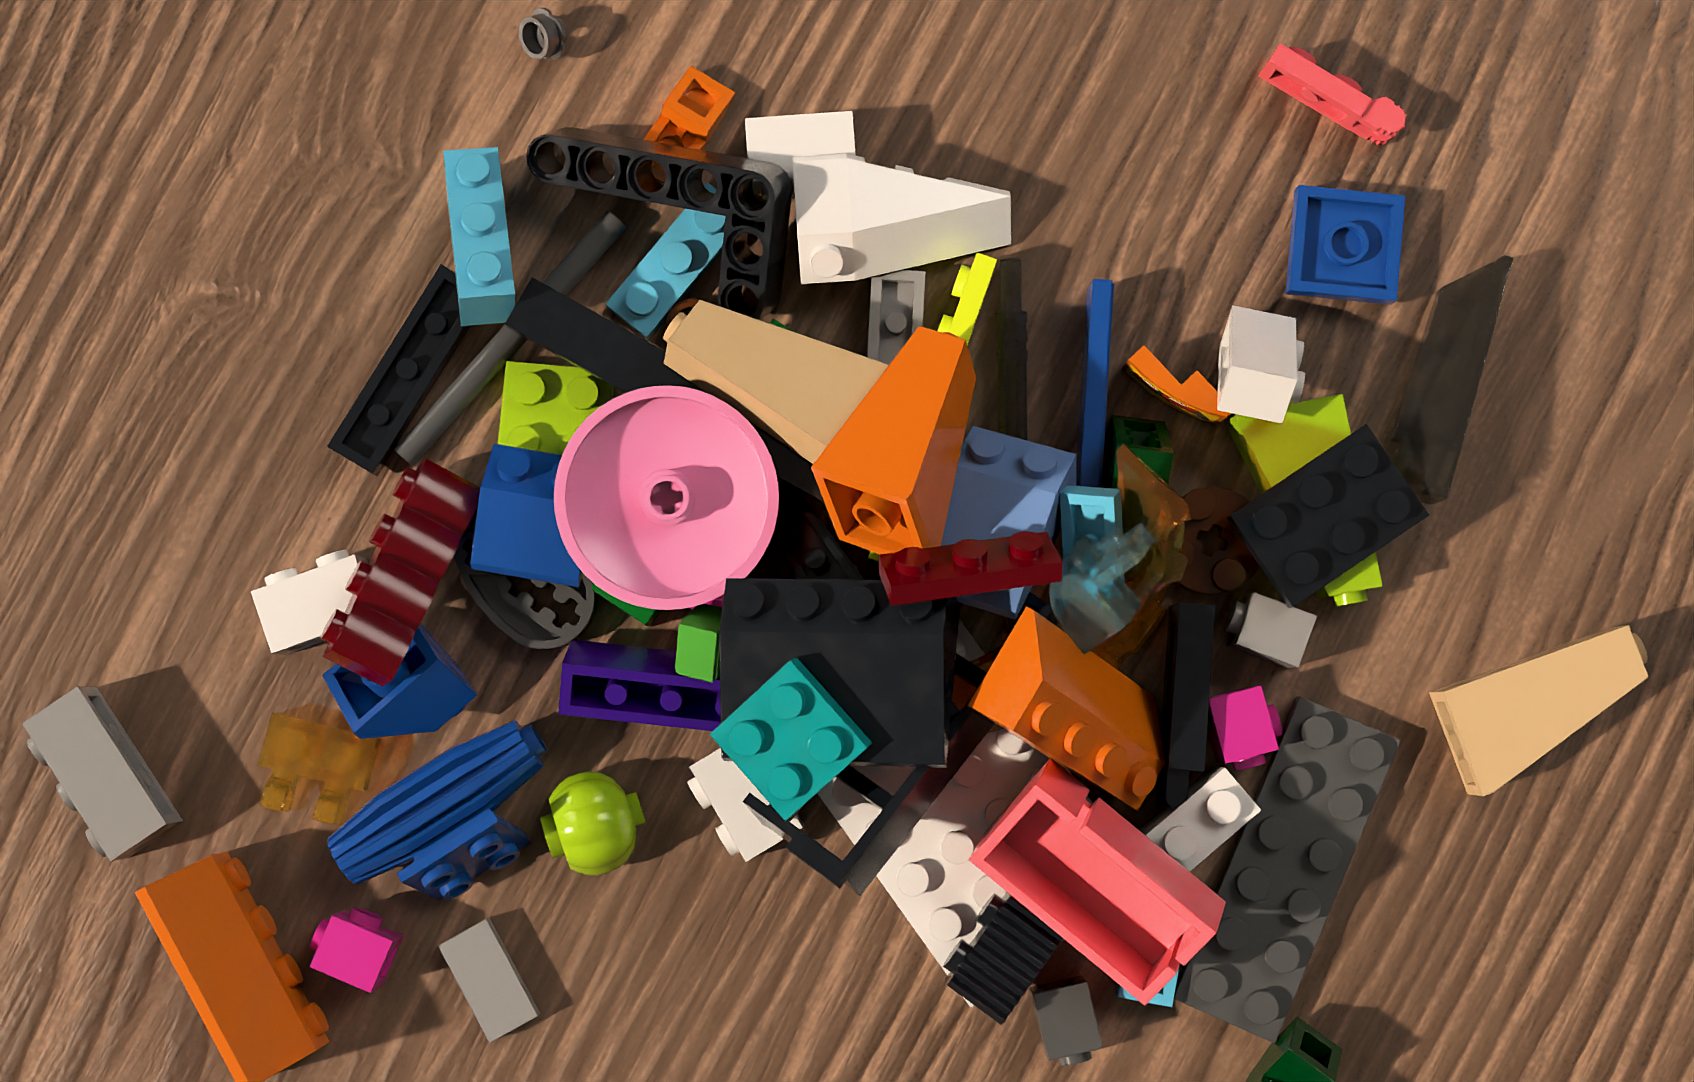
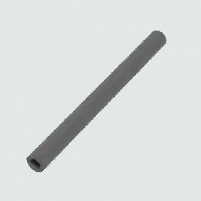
[394,211,627,466]

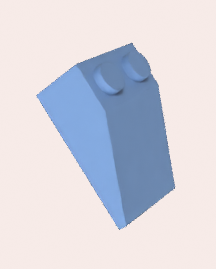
[941,426,1076,620]

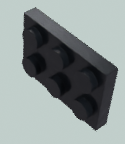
[1226,424,1429,608]

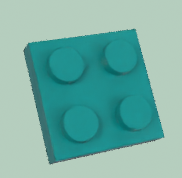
[709,657,872,821]

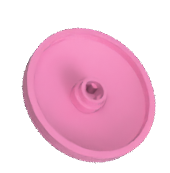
[554,385,779,610]

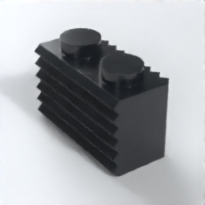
[943,892,1063,1025]

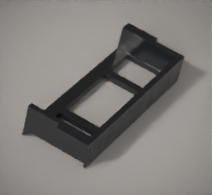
[742,592,1064,896]

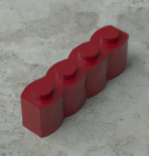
[321,459,480,687]

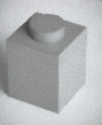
[1225,593,1317,669]

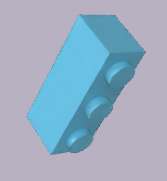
[443,147,515,326]

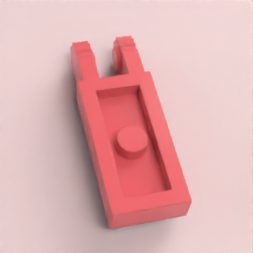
[1258,43,1407,146]

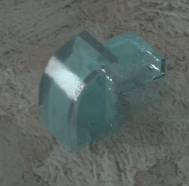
[1049,523,1155,654]

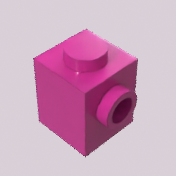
[1207,686,1282,771]
[310,907,404,993]

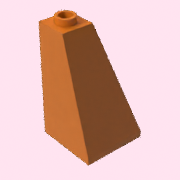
[811,326,976,554]

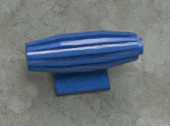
[327,720,547,900]

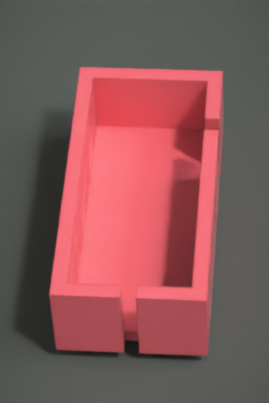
[969,758,1226,1006]

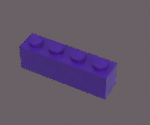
[558,639,721,731]

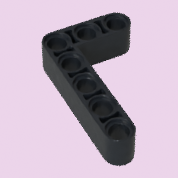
[526,127,792,320]

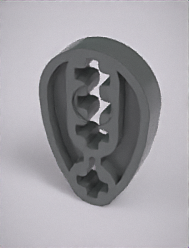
[453,528,598,650]

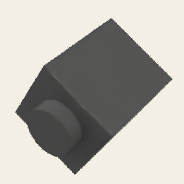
[1029,975,1103,1066]

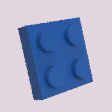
[1285,185,1405,305]

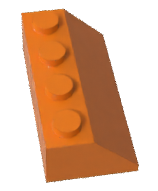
[968,606,1165,811]
[135,851,330,1082]

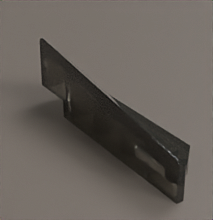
[1390,255,1513,505]

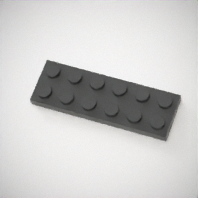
[1174,696,1401,1043]

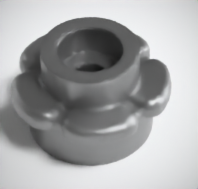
[519,7,568,60]

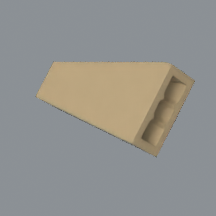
[663,300,889,464]
[1429,625,1649,796]

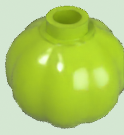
[540,771,646,876]

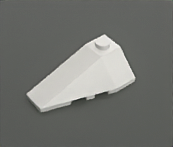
[792,153,1011,284]

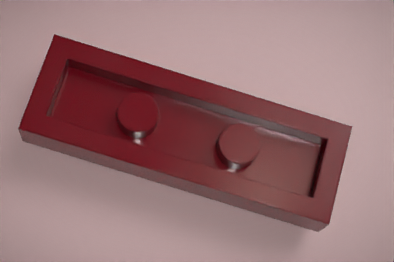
[878,531,1063,606]

